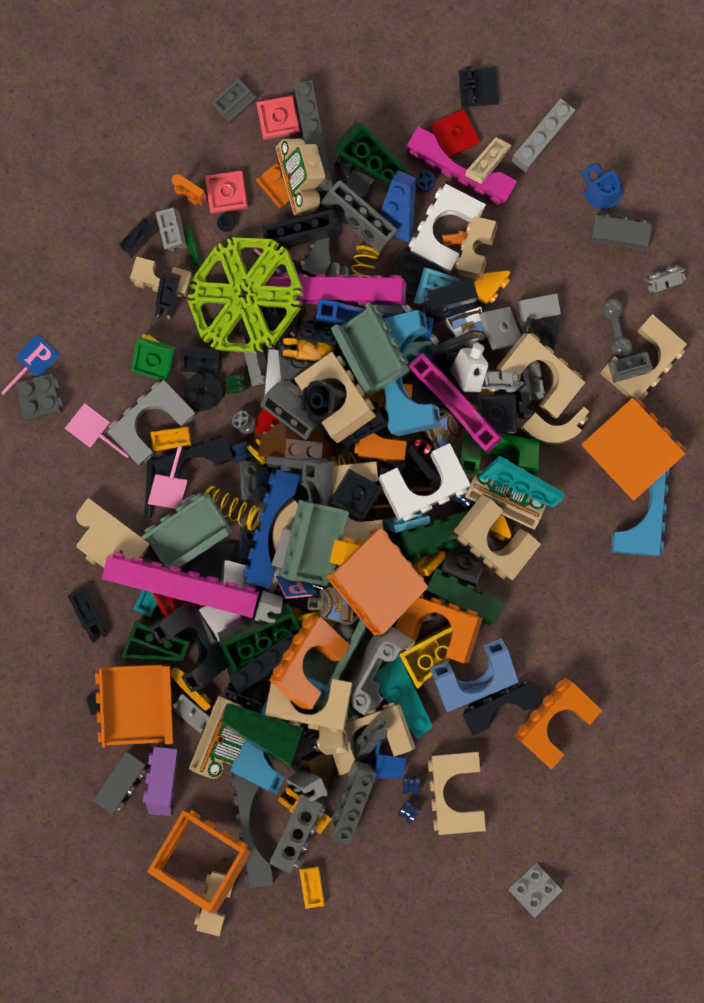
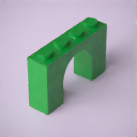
[459,429,540,477]

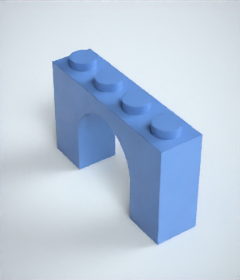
[430,638,519,712]

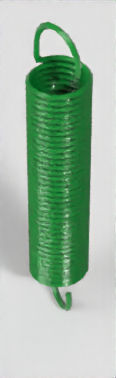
[184,224,201,271]

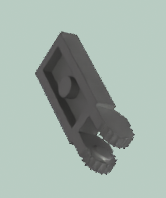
[354,718,387,761]

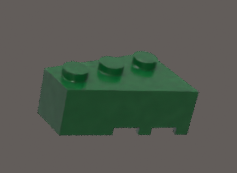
[121,619,192,661]

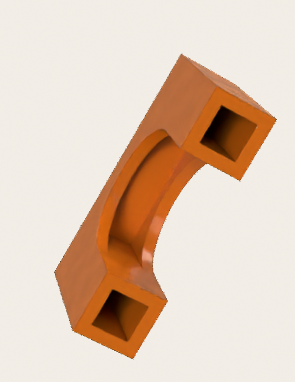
[355,384,413,464]
[395,593,483,663]
[269,617,350,709]
[514,677,602,769]

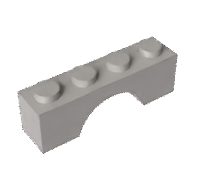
[511,98,575,173]

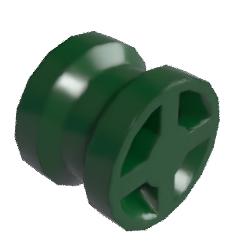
[225,375,246,394]

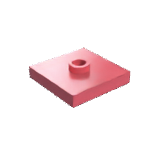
[256,95,300,140]
[205,171,248,214]

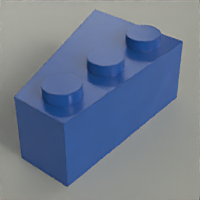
[379,170,416,243]

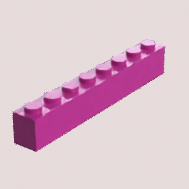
[252,274,407,305]
[102,552,260,618]

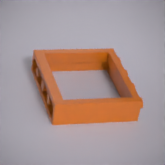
[147,810,252,914]

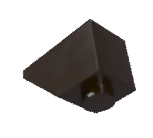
[300,750,335,791]

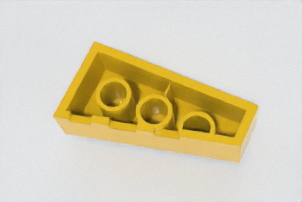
[399,624,452,689]

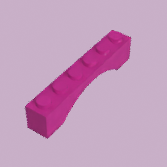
[406,126,517,205]
[408,353,503,452]

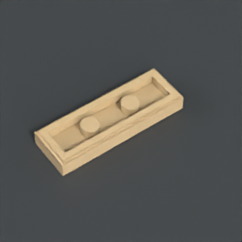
[466,137,512,184]

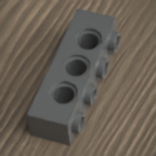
[321,180,397,252]
[327,760,377,845]
[269,792,326,874]

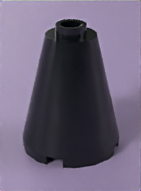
[301,381,347,420]

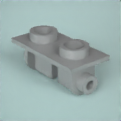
[644,265,686,293]
[244,348,267,386]
[522,360,546,400]
[481,371,524,392]

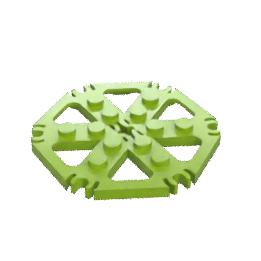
[187,237,303,353]

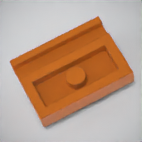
[256,163,290,209]

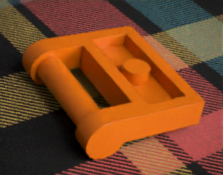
[172,174,207,207]

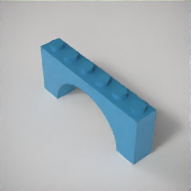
[383,310,441,436]
[611,470,669,557]
[231,676,330,795]

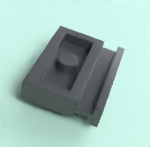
[211,78,257,124]

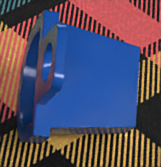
[582,164,622,210]
[366,740,406,782]

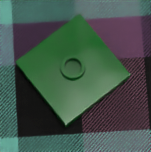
[131,337,175,382]

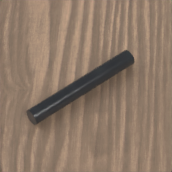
[144,460,154,518]

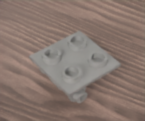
[509,863,563,918]

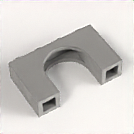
[108,380,196,467]

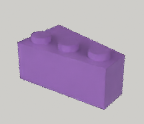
[143,747,178,816]

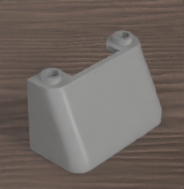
[349,626,415,715]

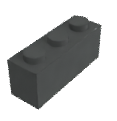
[590,214,652,250]
[260,382,323,440]
[93,751,147,814]

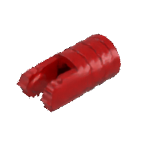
[413,439,431,459]

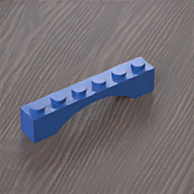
[316,299,434,341]
[243,470,300,588]

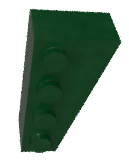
[330,122,413,186]
[398,510,470,562]
[425,568,505,626]
[218,601,300,673]
[221,703,303,769]

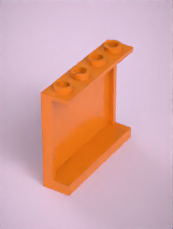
[581,398,685,502]
[326,528,428,635]
[95,664,173,748]

